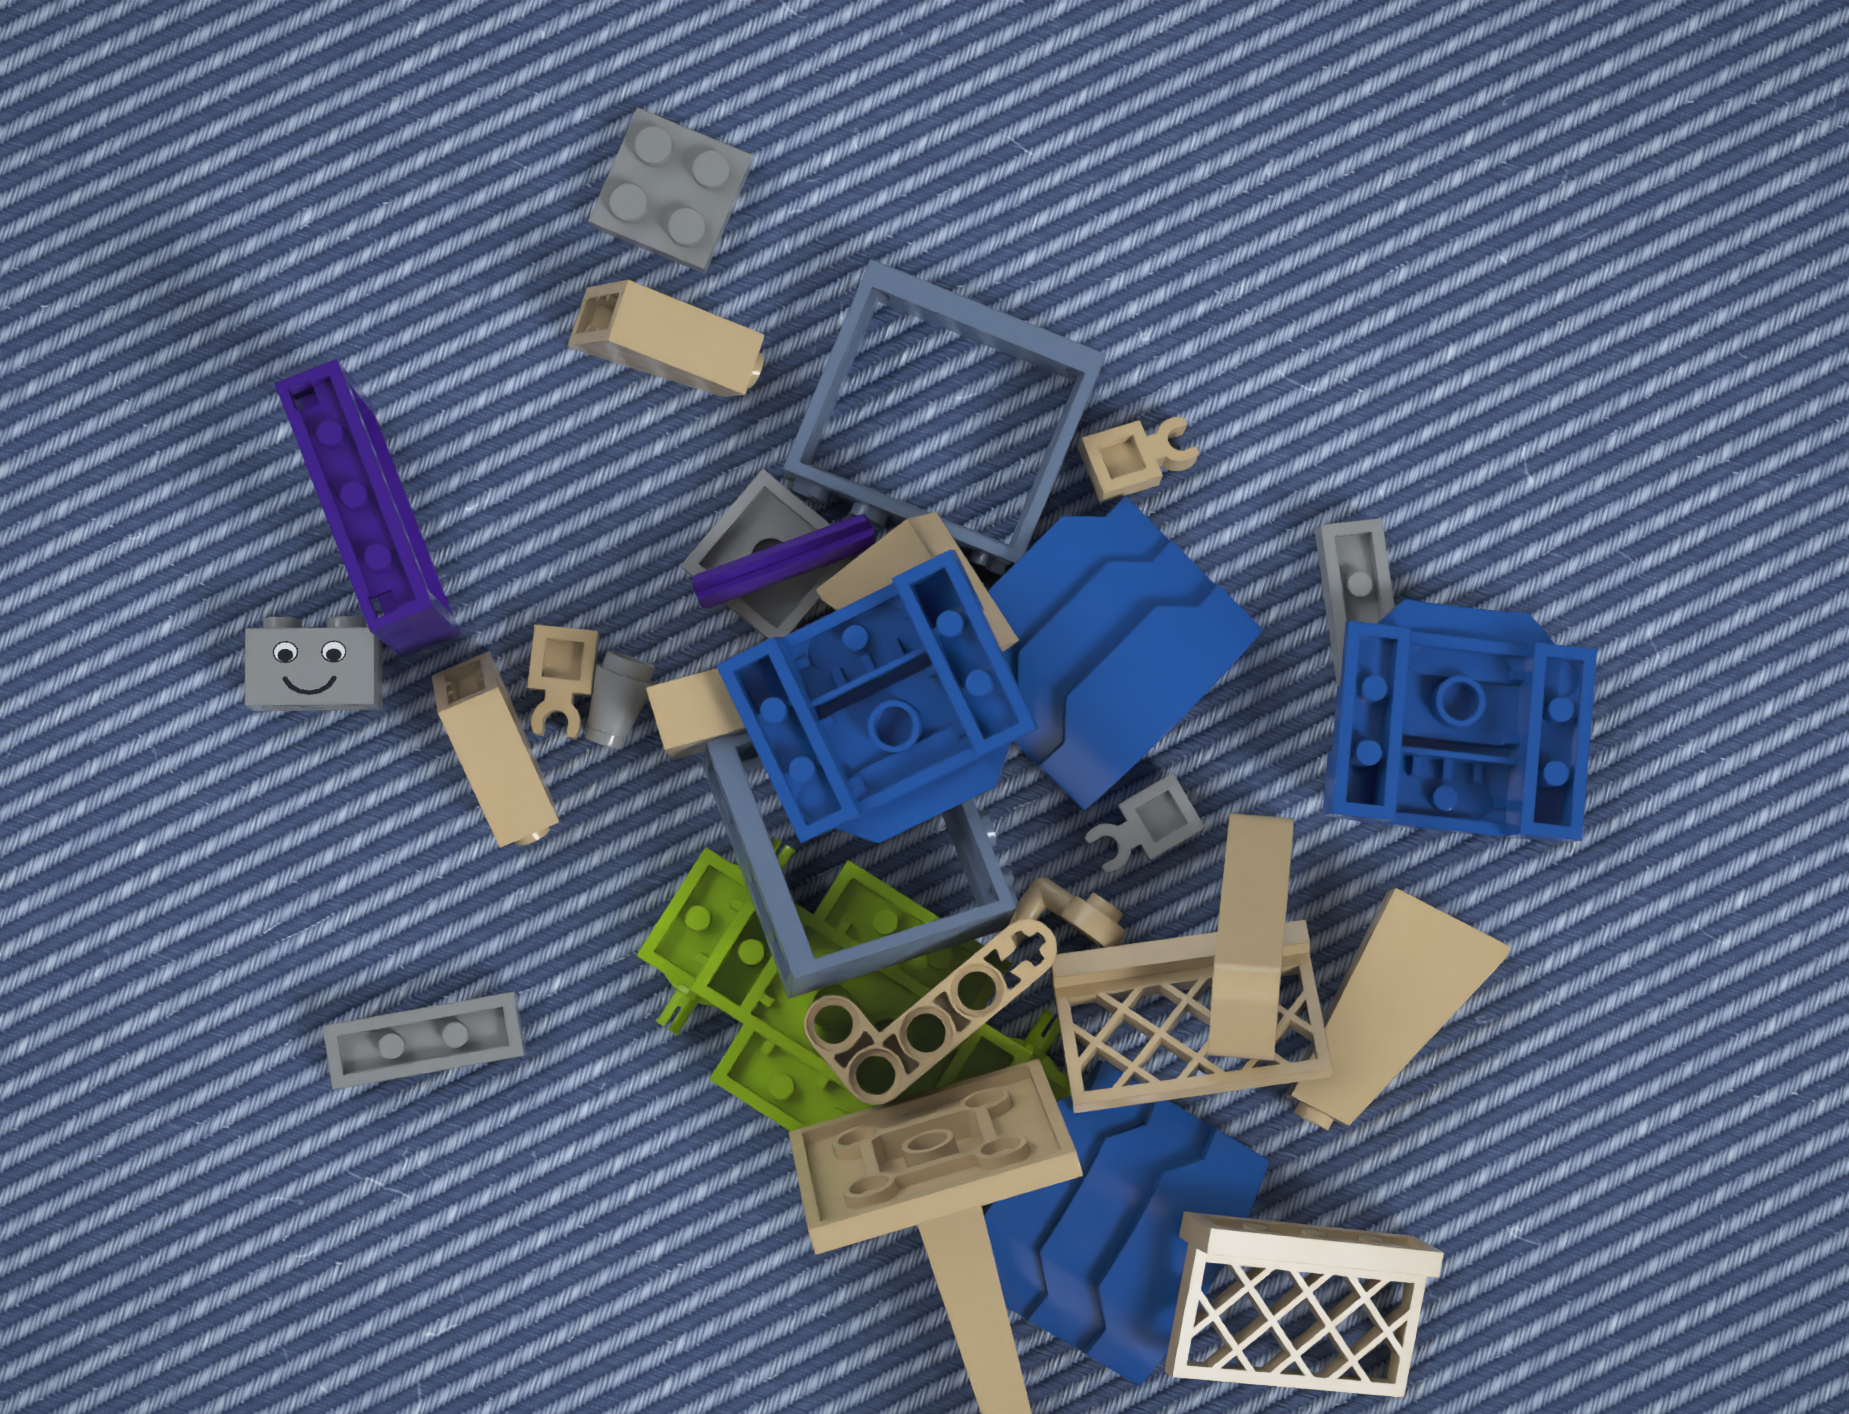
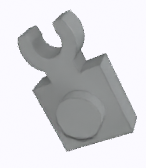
[1084,773,1205,874]

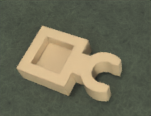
[1078,417,1199,503]
[527,624,600,740]

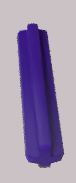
[692,514,876,609]

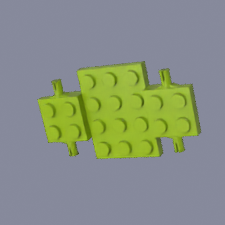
[636,836,1071,1131]

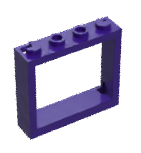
[274,359,461,657]

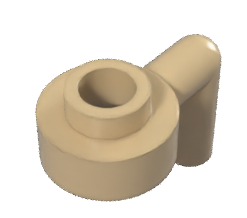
[995,877,1127,949]

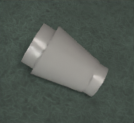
[585,650,656,749]

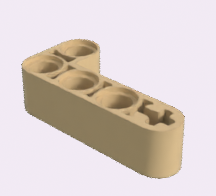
[1208,813,1294,1061]
[804,919,1057,1105]

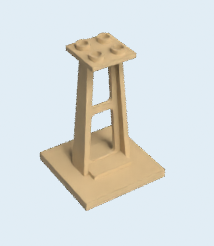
[789,1058,1083,1414]

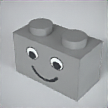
[245,616,383,711]

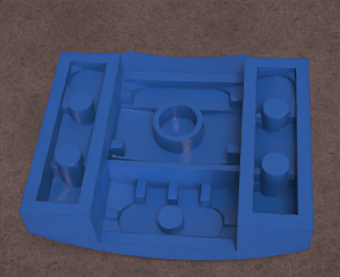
[988,496,1263,811]
[716,549,1038,843]
[1322,599,1597,842]
[983,1060,1270,1386]

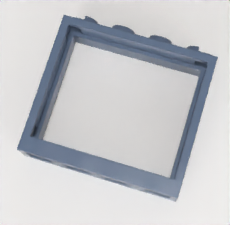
[783,259,1106,576]
[702,730,1019,999]

